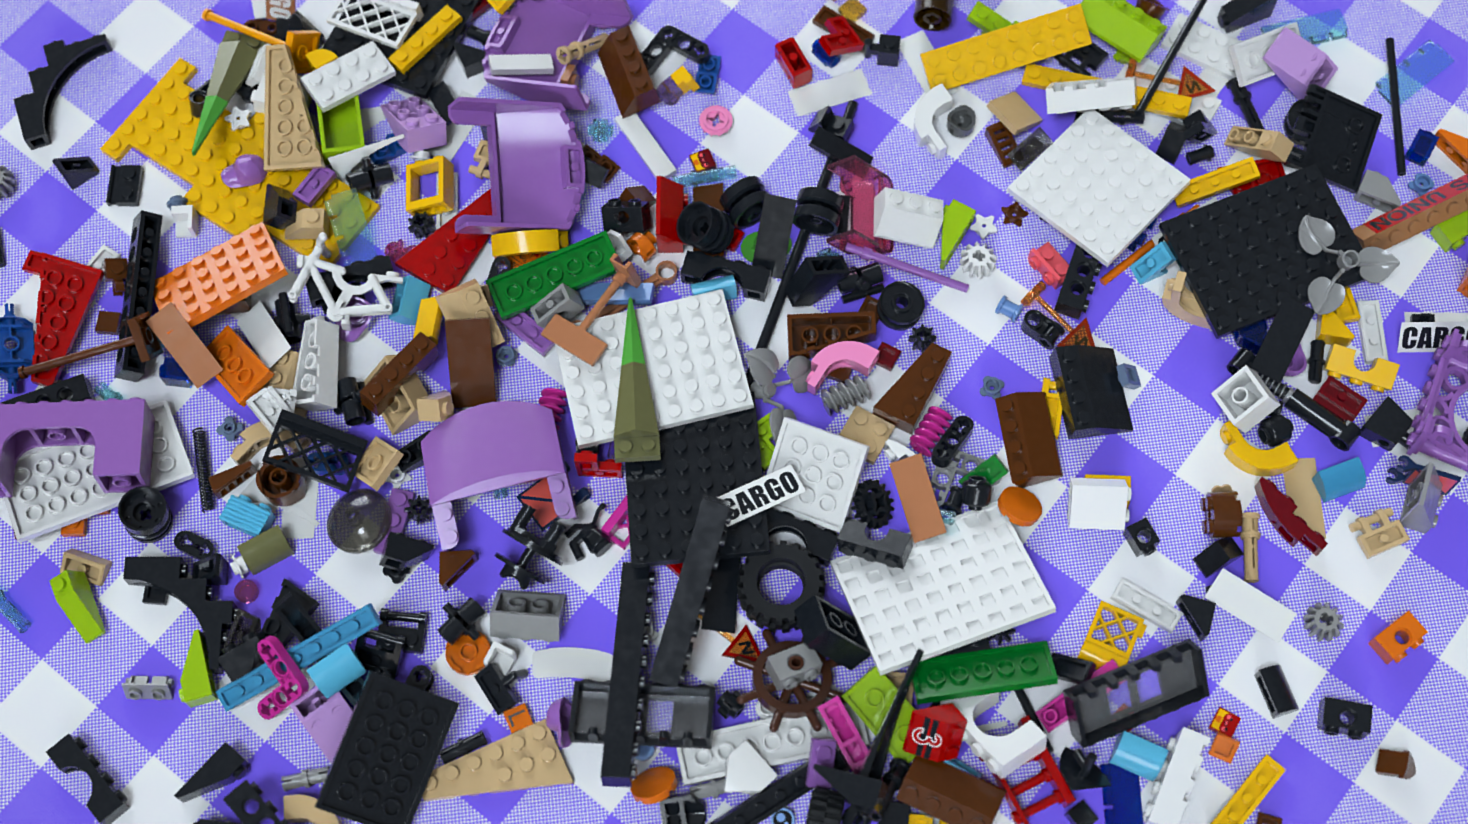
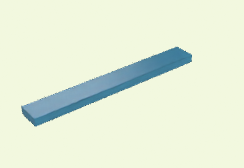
[215,603,382,712]

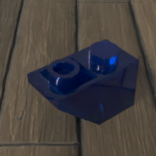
[1232,320,1267,355]

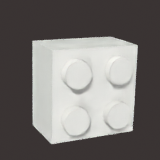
[1211,365,1280,433]

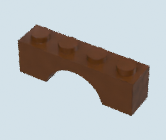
[359,332,438,417]

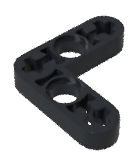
[642,25,711,75]

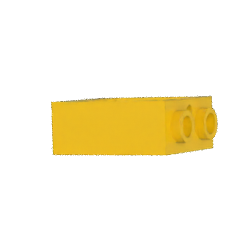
[406,156,454,216]

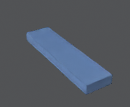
[575,283,655,305]

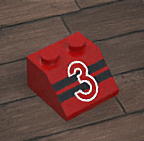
[902,703,968,762]

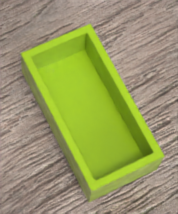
[316,95,365,165]

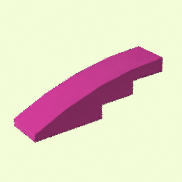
[817,696,882,781]

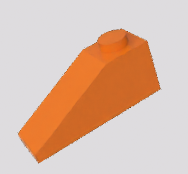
[1431,128,1468,174]

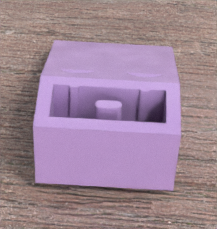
[1262,27,1339,100]
[381,96,447,153]
[289,686,353,763]

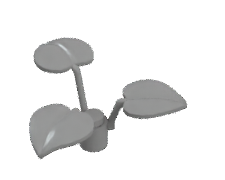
[1298,215,1400,315]
[744,348,815,444]

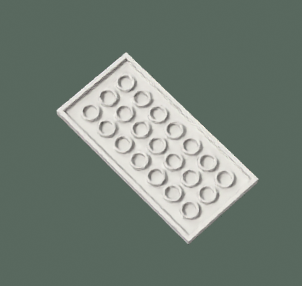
[4,400,195,543]

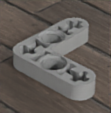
[930,450,1002,509]

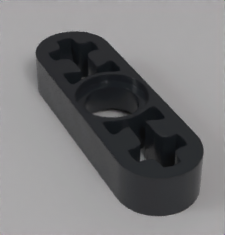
[931,416,974,468]

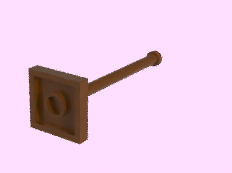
[18,311,163,379]

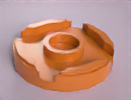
[998,487,1042,526]
[445,630,491,676]
[630,766,678,805]

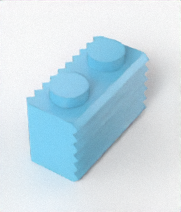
[219,495,276,537]

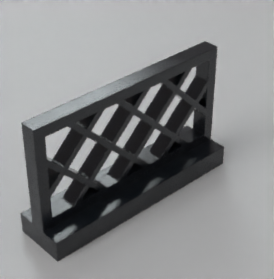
[262,409,368,493]

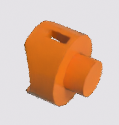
[626,231,657,263]

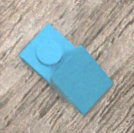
[1130,242,1176,284]

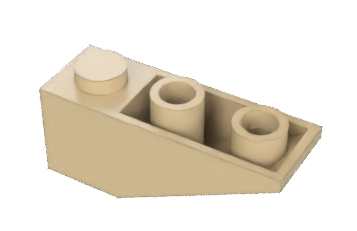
[1224,126,1294,163]

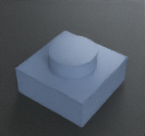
[1116,363,1141,390]

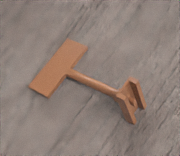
[541,253,642,367]

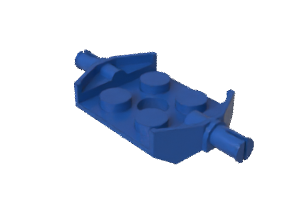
[0,303,34,394]

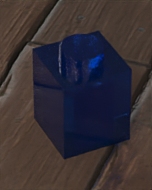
[1405,128,1439,167]
[159,357,193,388]

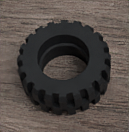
[737,540,825,633]

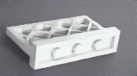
[326,0,424,50]

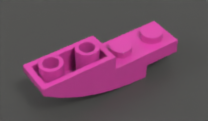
[1035,659,1126,733]

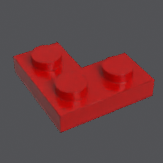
[819,16,864,56]
[574,450,623,478]

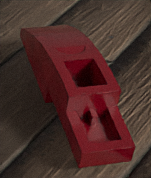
[1254,477,1328,556]

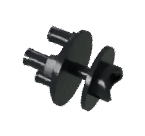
[495,503,566,589]

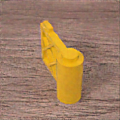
[1077,601,1147,670]

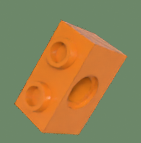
[1368,610,1428,665]

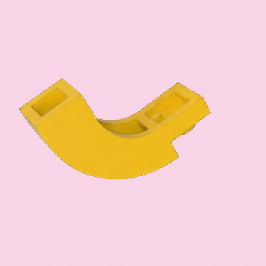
[491,229,569,257]
[1220,421,1299,477]

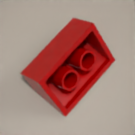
[656,176,688,253]

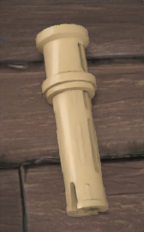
[556,33,609,65]
[1240,512,1261,583]

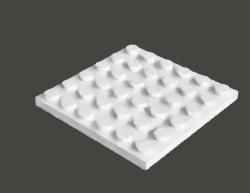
[1007,109,1191,267]

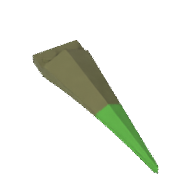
[192,30,267,156]
[614,297,661,463]

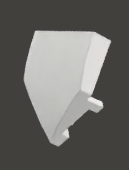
[245,386,297,435]
[724,740,778,796]

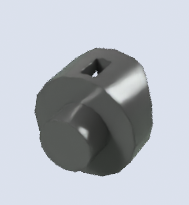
[946,105,976,138]

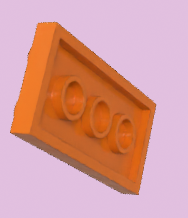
[206,325,275,407]

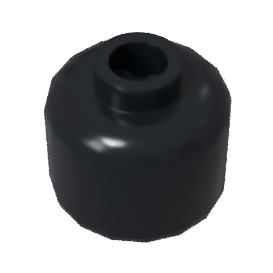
[1258,414,1294,447]
[961,476,992,511]

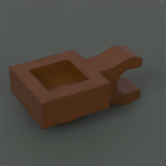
[104,258,128,296]

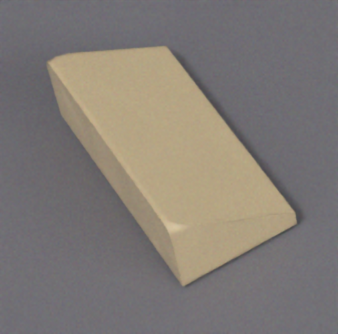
[60,549,112,586]

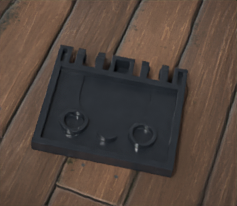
[1282,84,1383,193]

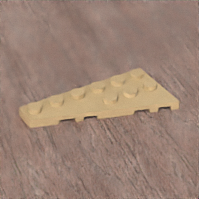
[264,44,326,172]
[422,719,574,801]

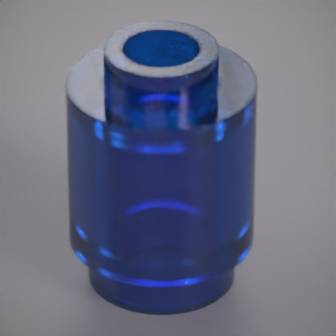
[811,38,842,68]

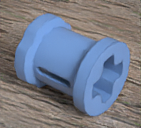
[995,295,1024,323]

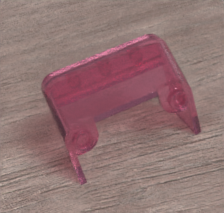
[826,155,893,255]

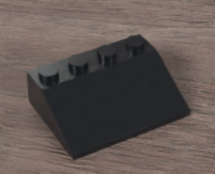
[1049,345,1133,440]

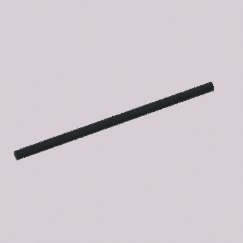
[1134,0,1207,117]

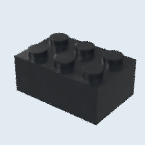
[794,594,871,670]

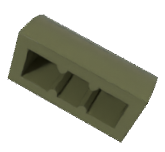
[237,525,294,575]

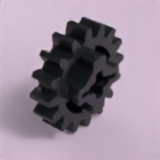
[851,479,894,529]

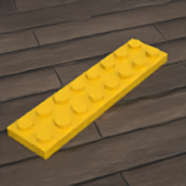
[920,3,1092,90]

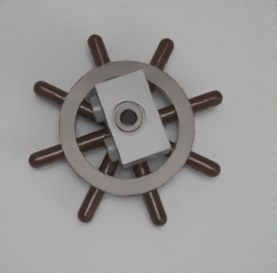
[734,629,847,732]

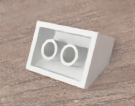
[873,187,943,249]

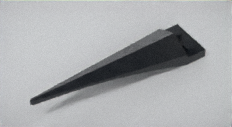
[842,648,924,824]

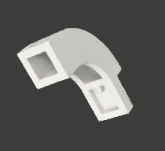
[914,83,953,160]

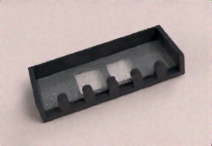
[1063,639,1210,748]
[568,679,716,749]

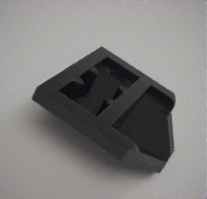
[659,794,706,824]

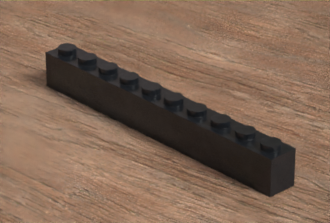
[600,562,655,788]

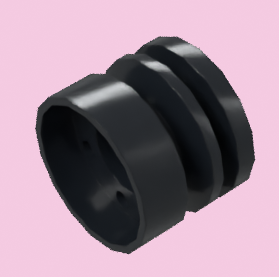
[676,201,735,255]
[118,486,173,543]

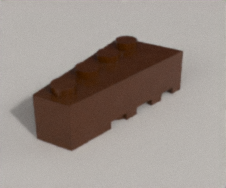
[787,311,876,361]
[872,343,952,435]

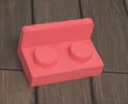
[1027,242,1069,290]

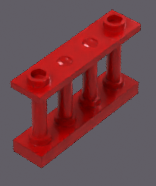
[979,715,1076,824]

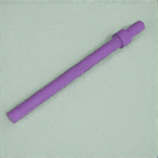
[844,242,969,293]

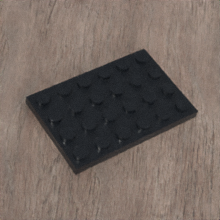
[314,670,459,824]

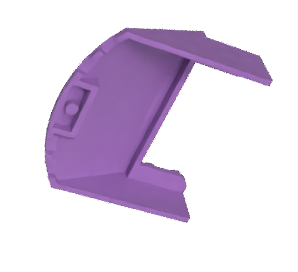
[482,0,634,111]
[448,97,585,235]
[421,401,579,551]

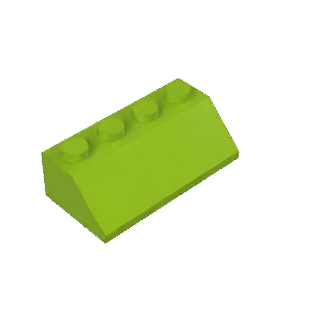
[1081,0,1167,63]

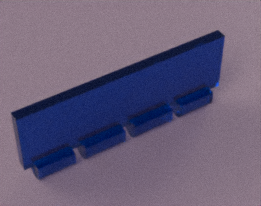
[1100,759,1144,824]

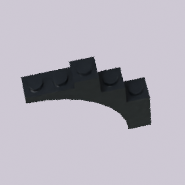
[13,33,113,150]
[123,557,240,674]
[271,592,365,707]

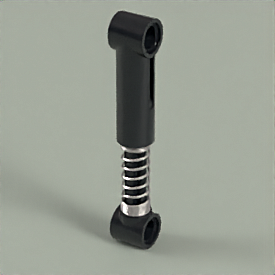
[1227,348,1361,451]

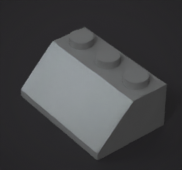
[490,590,566,642]

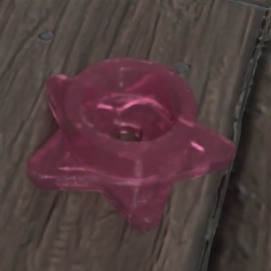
[384,239,408,264]

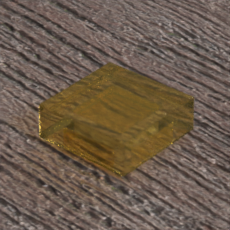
[838,0,867,23]

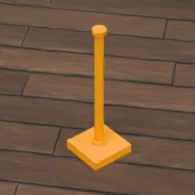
[202,8,321,74]

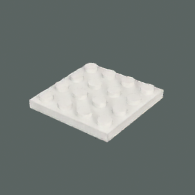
[767,417,870,533]

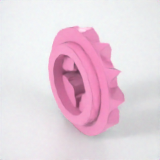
[699,105,733,137]

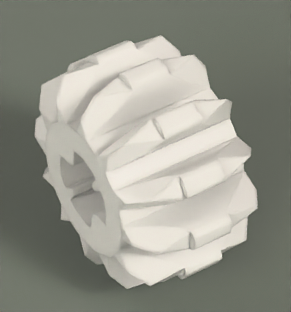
[959,241,997,279]

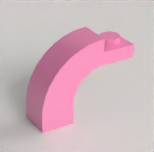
[806,341,879,395]

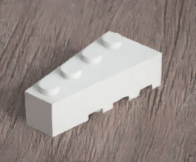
[1046,76,1137,114]
[293,318,339,412]
[1143,727,1211,824]

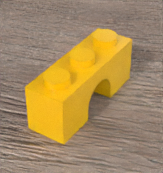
[1322,343,1400,393]

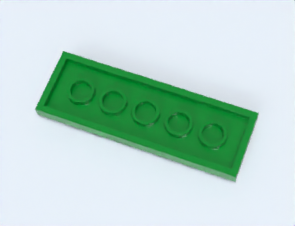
[485,230,616,321]
[908,641,1058,705]

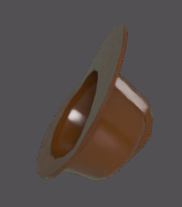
[1136,0,1171,20]

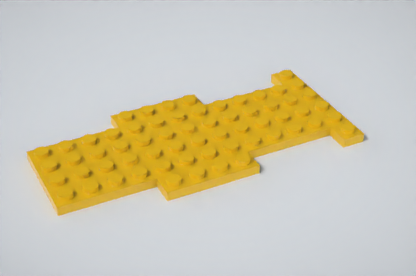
[100,58,381,271]

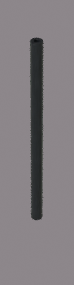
[1385,38,1406,176]

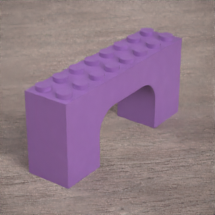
[0,397,155,498]

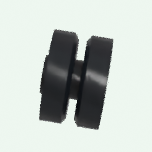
[719,176,770,229]
[793,187,844,235]

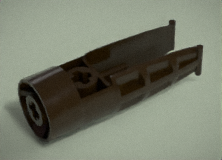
[913,0,954,31]

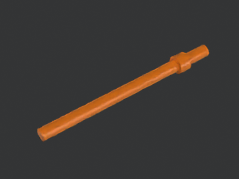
[1100,205,1200,286]

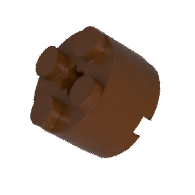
[256,455,307,506]
[1200,491,1242,538]

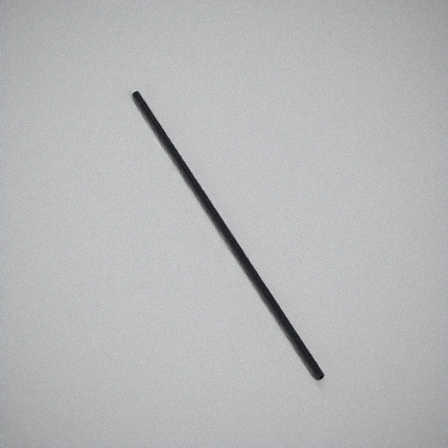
[746,100,858,389]

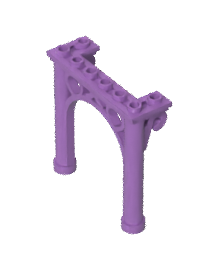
[1406,328,1468,472]

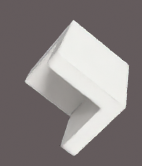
[171,205,198,238]
[607,229,633,263]
[483,641,518,677]

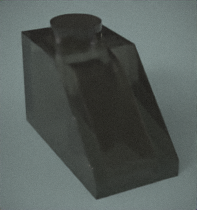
[1007,127,1054,171]

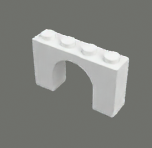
[940,693,1047,779]

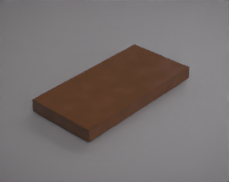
[445,317,497,408]

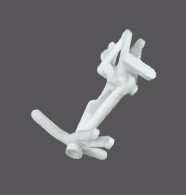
[288,232,403,331]

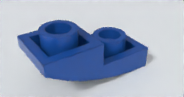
[695,55,721,95]
[366,133,407,165]

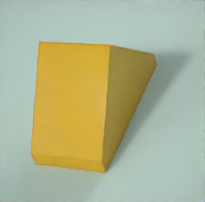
[1315,311,1355,347]

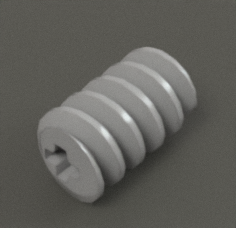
[821,375,871,416]

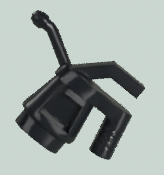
[564,503,612,561]

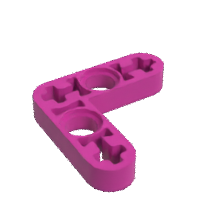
[257,636,309,720]

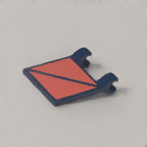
[1386,455,1461,495]
[516,461,591,532]

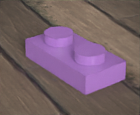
[292,166,337,208]
[805,738,837,789]

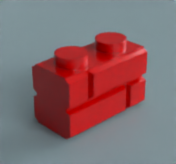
[775,37,812,89]

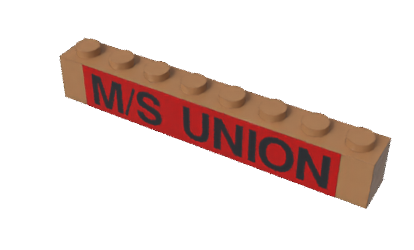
[1352,174,1468,250]

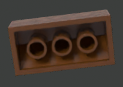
[597,25,661,119]
[995,392,1063,488]
[896,756,1007,824]

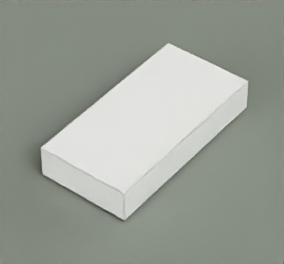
[246,43,271,87]

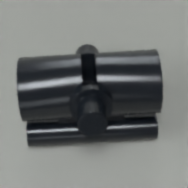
[345,156,394,199]
[837,262,884,304]
[273,292,310,345]
[334,377,374,426]
[437,597,486,645]

